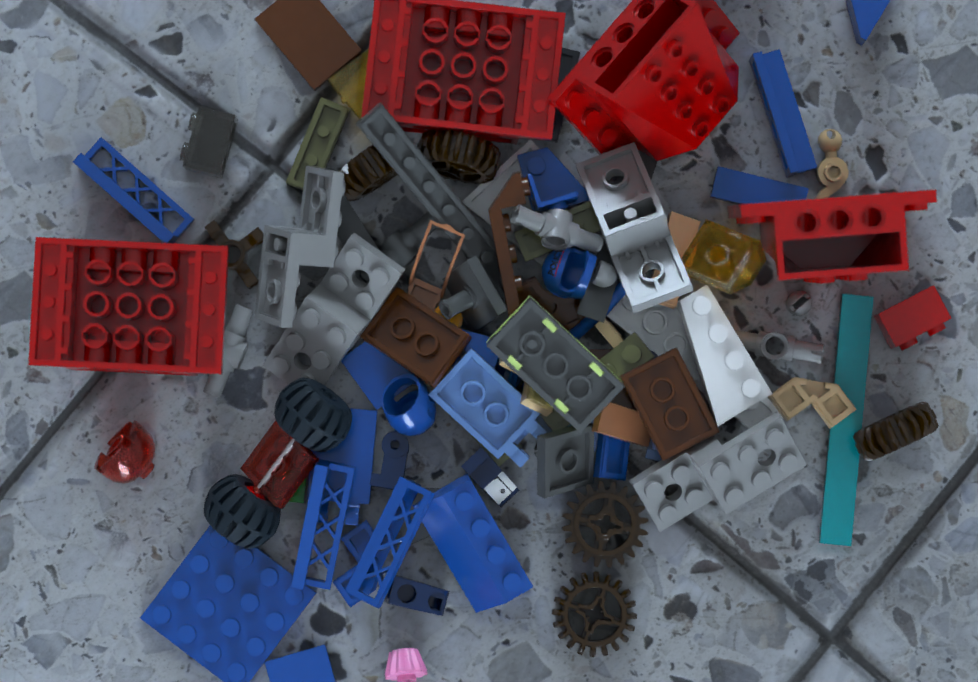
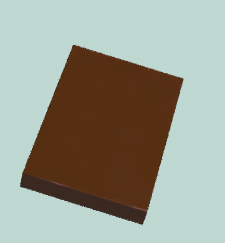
[255,0,362,91]
[360,287,472,389]
[619,347,720,461]

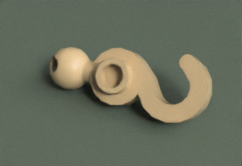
[815,129,849,199]

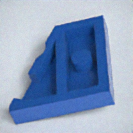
[517,147,590,211]

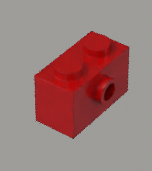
[874,285,952,351]

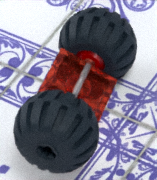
[204,378,352,549]

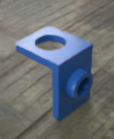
[526,173,579,213]

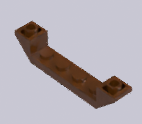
[488,171,531,317]

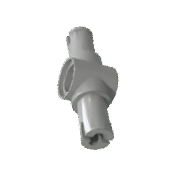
[510,205,604,254]
[203,304,254,398]
[734,329,825,364]

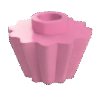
[385,648,428,682]

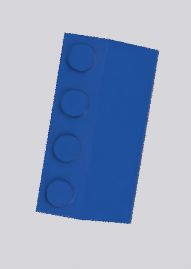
[413,473,533,613]

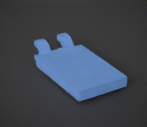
[428,348,549,468]

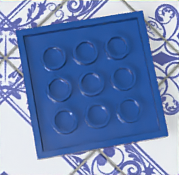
[140,526,317,682]

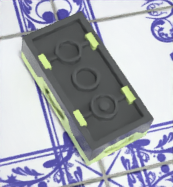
[486,295,625,433]

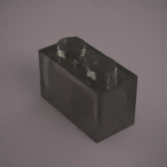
[180,106,238,179]

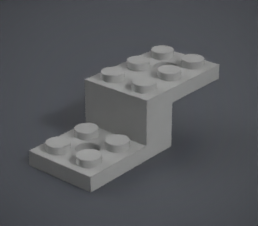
[576,142,694,313]
[254,166,346,328]
[262,233,406,385]
[629,412,807,532]

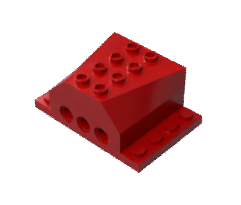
[361,0,566,145]
[548,0,740,161]
[727,189,937,284]
[28,237,229,376]

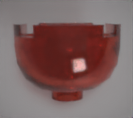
[94,420,155,484]

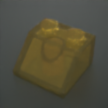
[681,219,767,294]

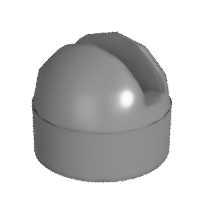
[591,260,617,288]
[786,290,812,316]

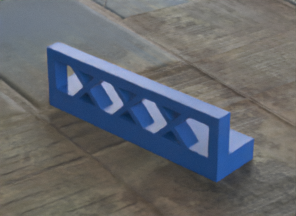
[749,49,817,178]
[73,137,195,243]
[291,459,355,590]
[345,477,435,609]

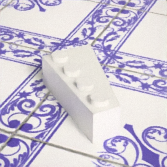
[677,285,773,426]

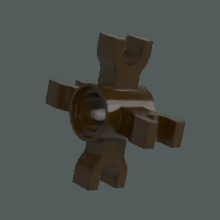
[204,220,264,290]

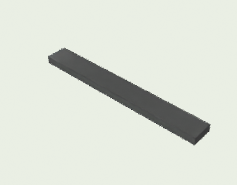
[355,103,525,306]

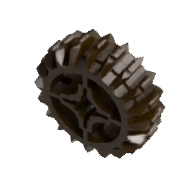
[417,128,501,184]
[338,145,397,201]
[853,402,939,461]
[552,571,637,657]

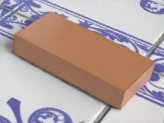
[591,402,651,447]

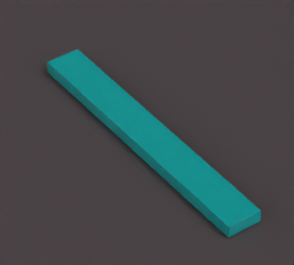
[819,294,874,546]

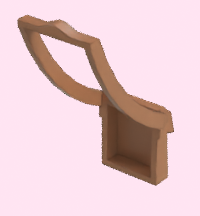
[407,220,466,311]

